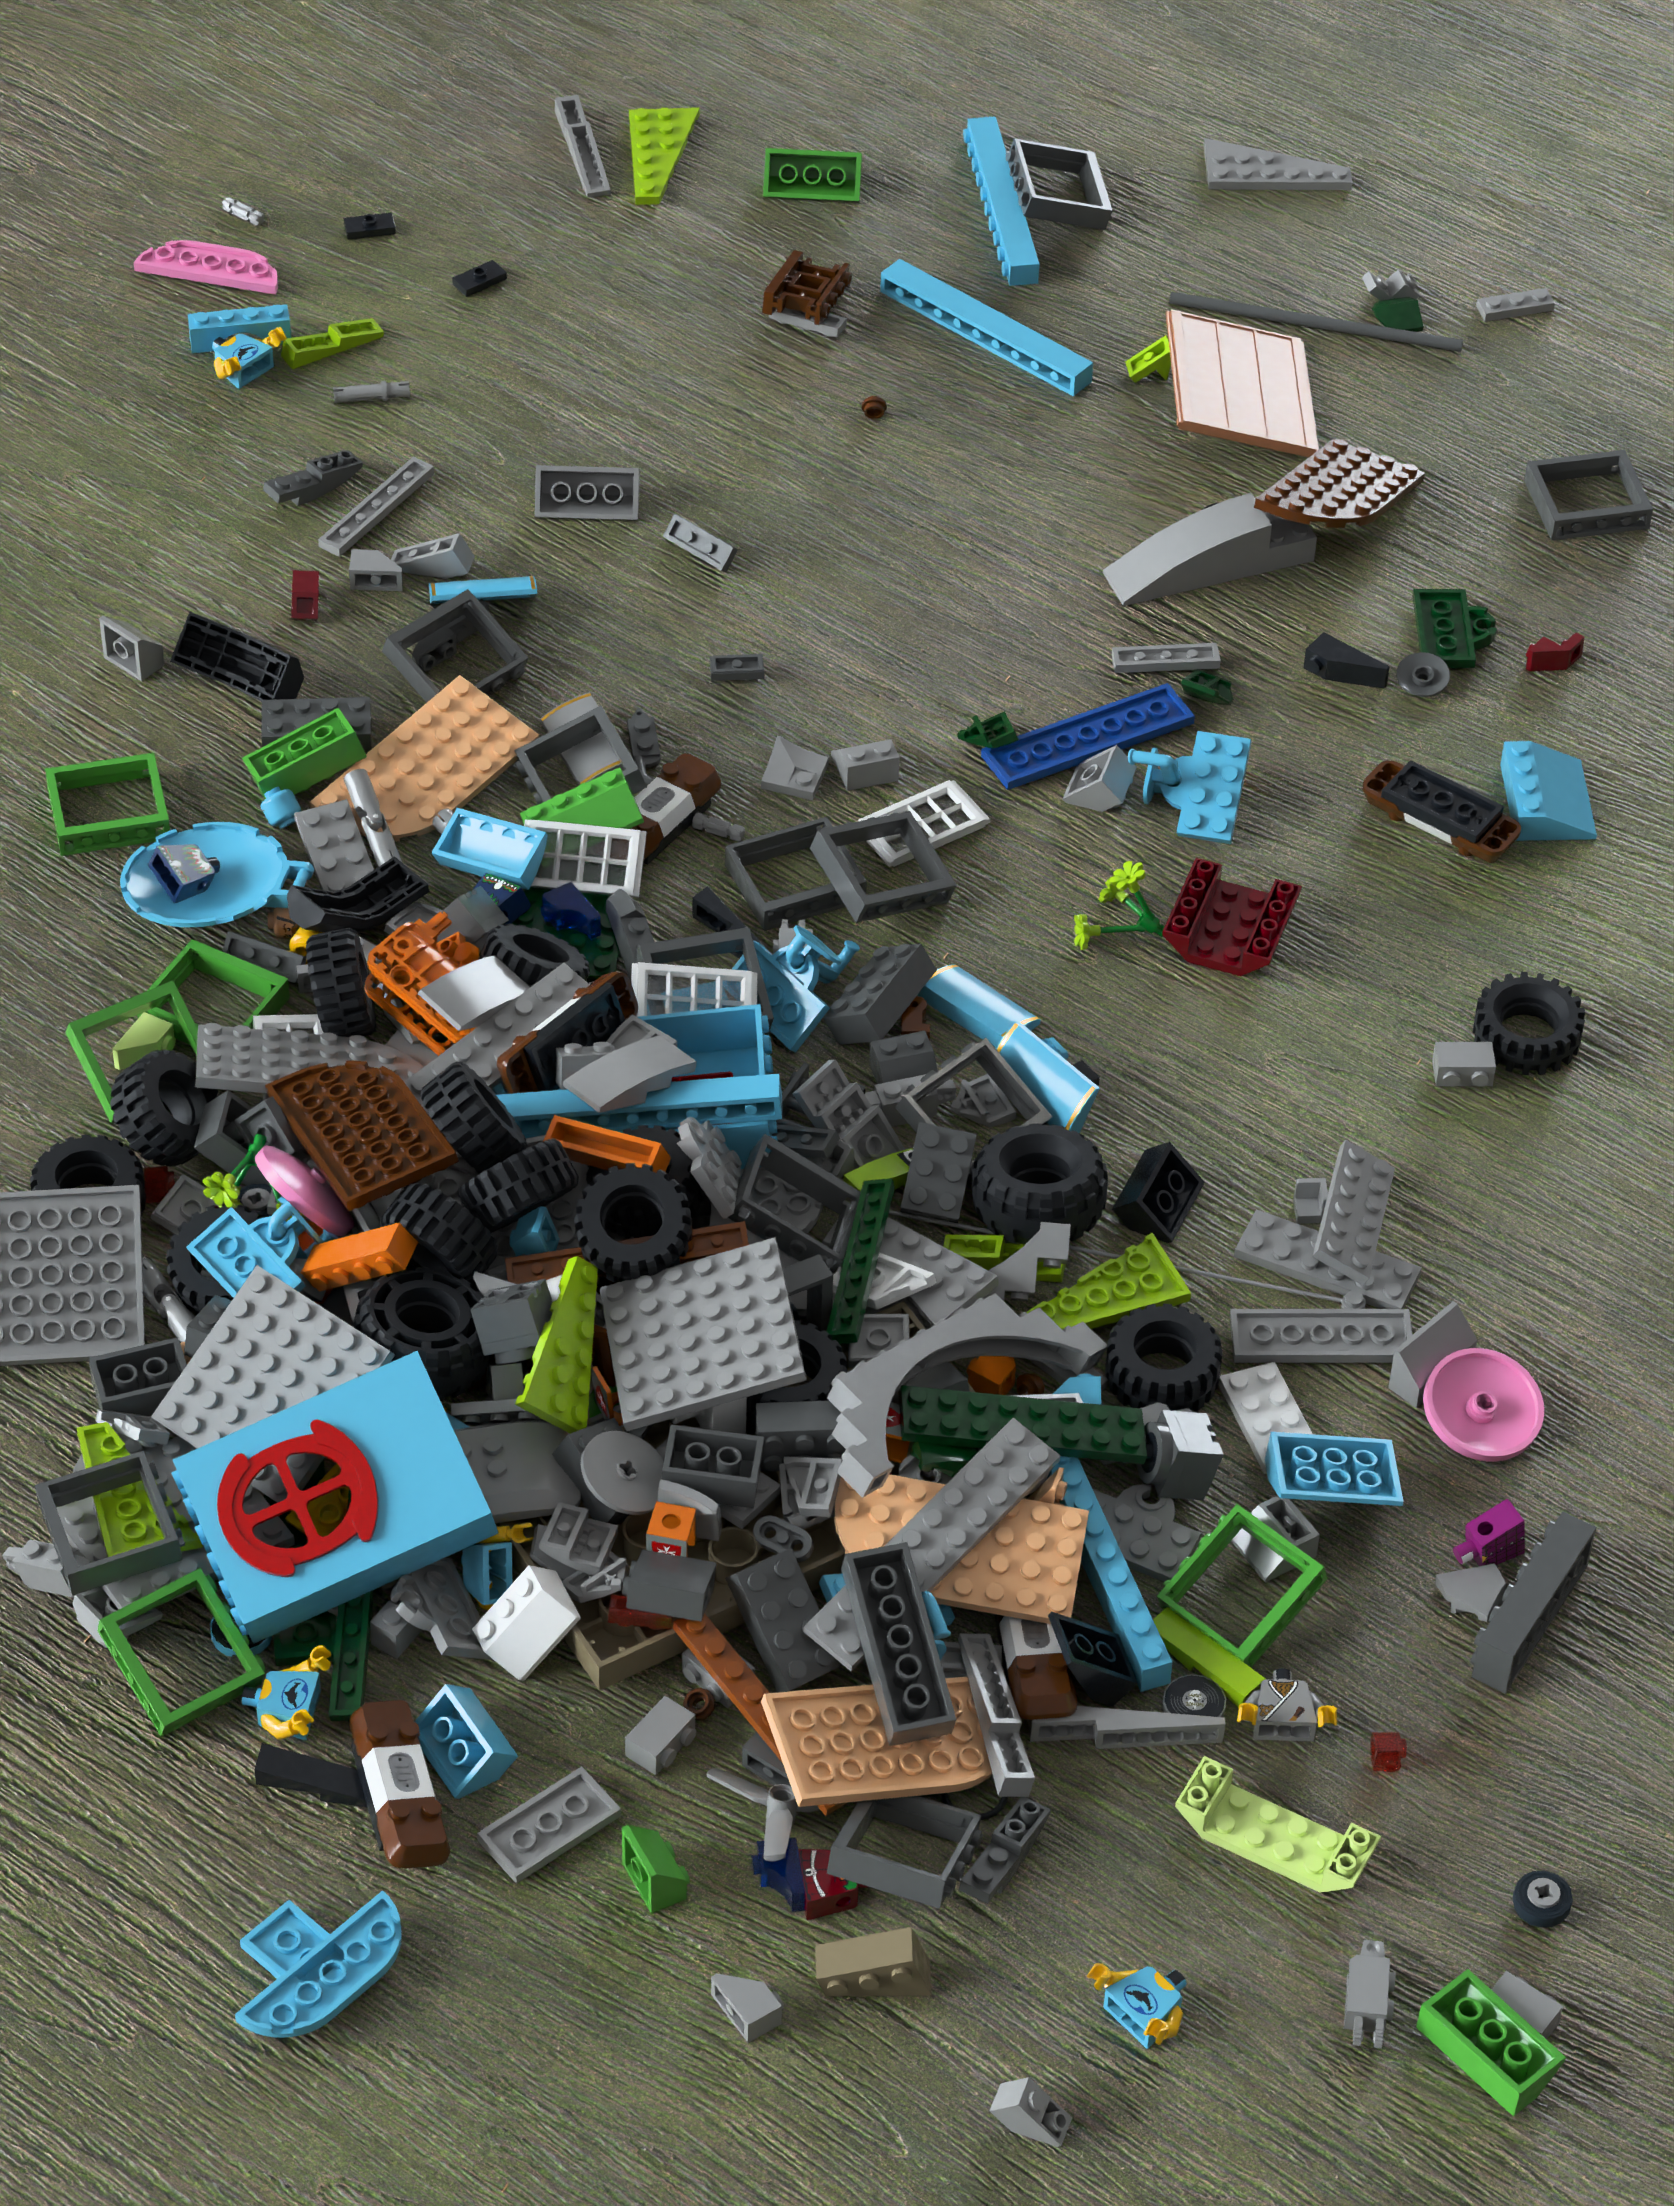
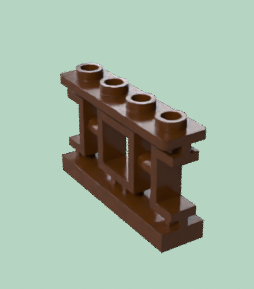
[762,250,852,325]

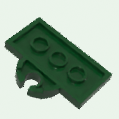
[1412,589,1497,668]

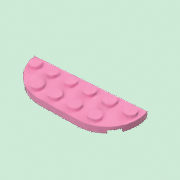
[134,240,278,295]

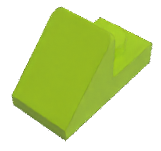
[1125,335,1171,383]

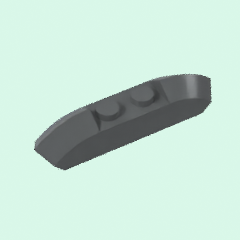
[606,889,666,993]

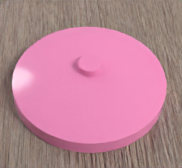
[255,1145,354,1237]
[1423,1348,1544,1462]

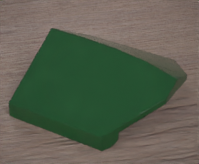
[1372,297,1424,332]
[1181,669,1234,705]

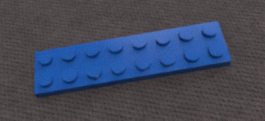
[981,683,1195,790]

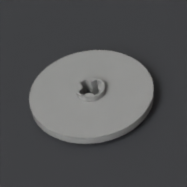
[581,1431,664,1515]

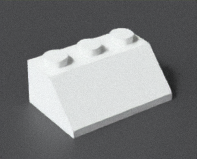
[472,1565,581,1681]

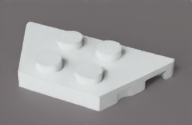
[833,1252,937,1310]

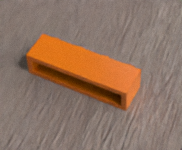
[543,1115,671,1173]
[301,1223,418,1292]

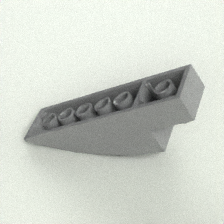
[1103,493,1317,606]

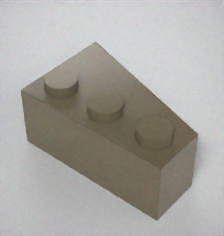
[815,1927,932,1997]

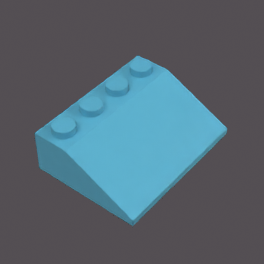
[1500,741,1597,841]
[1265,1432,1404,1506]

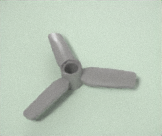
[707,1768,820,1862]

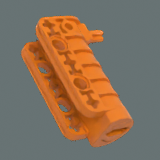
[364,912,477,1056]

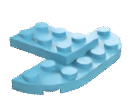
[235,1890,402,2038]

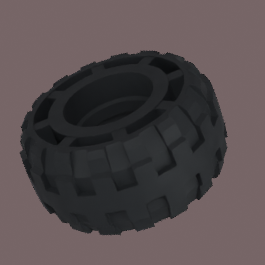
[972,1123,1108,1244]
[353,1267,492,1401]

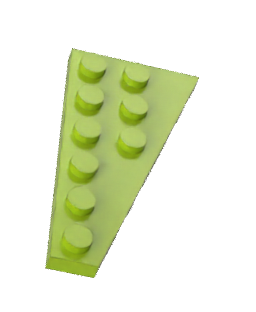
[629,108,700,205]
[1026,1233,1192,1330]
[515,1256,598,1434]
[77,1422,203,1557]

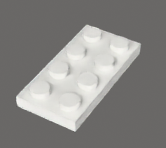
[1219,1362,1312,1474]

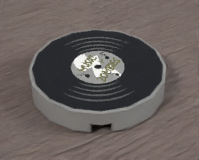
[1162,1674,1226,1717]

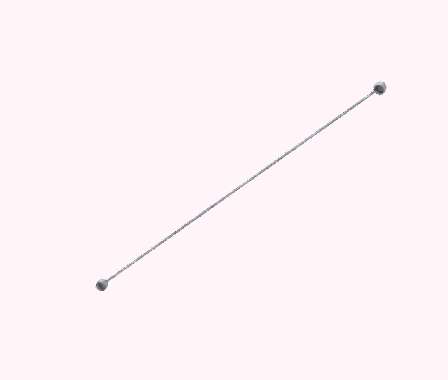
[849,1202,1366,1309]

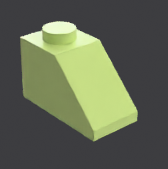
[112,1012,176,1070]

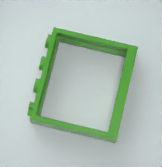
[45,753,170,856]
[137,939,290,1044]
[65,980,198,1123]
[1157,1504,1327,1668]
[97,1568,265,1737]

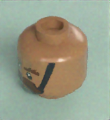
[268,907,300,939]

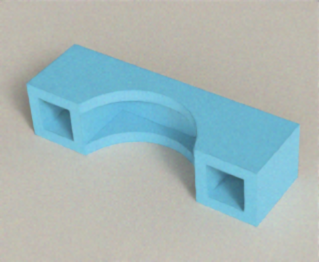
[187,304,291,353]

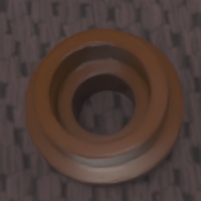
[862,396,887,419]
[1016,1373,1045,1395]
[683,1688,715,1720]

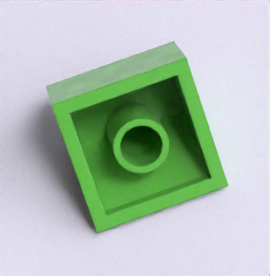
[622,1825,690,1914]

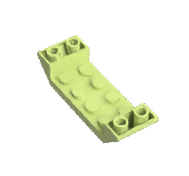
[1175,1756,1381,1893]

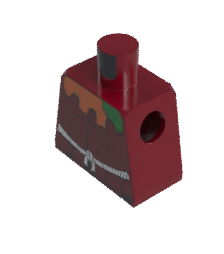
[798,1849,868,1920]

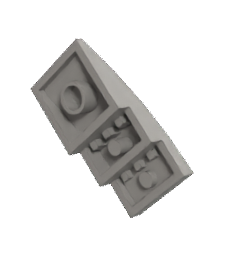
[418,955,530,1031]
[563,1035,697,1113]
[792,1059,905,1169]

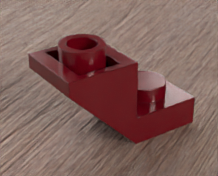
[291,570,319,621]
[1526,632,1585,672]

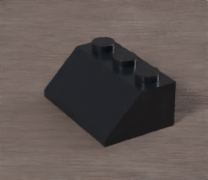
[1112,1141,1205,1243]

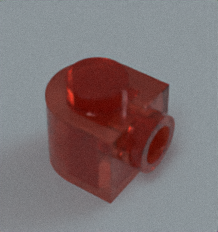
[144,1166,175,1203]
[1370,1732,1407,1772]

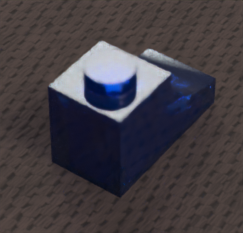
[541,882,601,939]
[751,1837,805,1912]

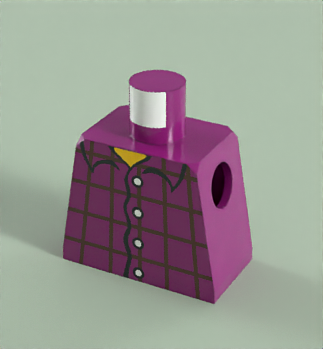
[1453,1499,1525,1566]

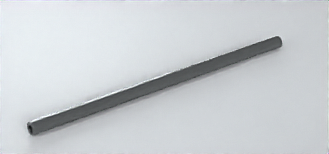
[1169,291,1463,352]

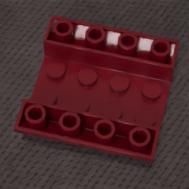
[1162,857,1302,976]

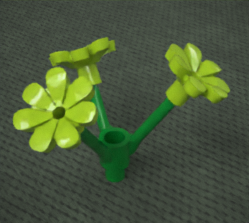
[1074,861,1165,950]
[203,1134,307,1222]

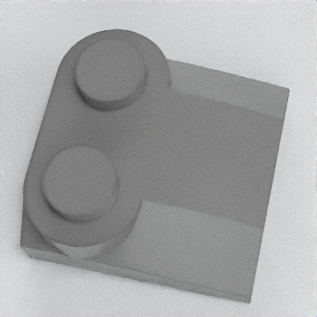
[73,1586,163,1648]

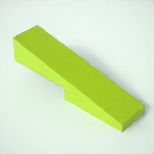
[281,318,384,369]
[1153,1607,1266,1708]

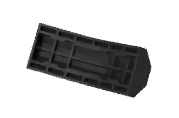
[170,612,304,702]
[287,856,430,933]

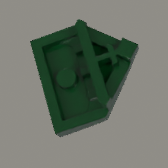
[957,711,1019,748]
[910,1442,979,1478]

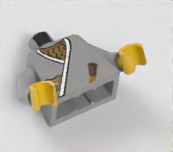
[1237,1668,1337,1742]

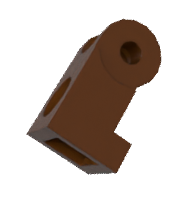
[901,996,930,1041]

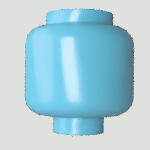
[260,786,301,829]

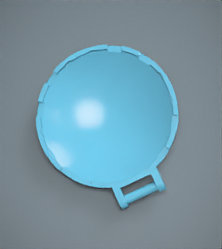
[120,822,314,928]

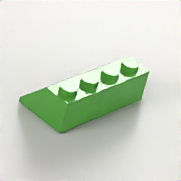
[763,148,862,202]
[242,708,367,799]
[520,767,644,868]
[1416,1969,1566,2116]

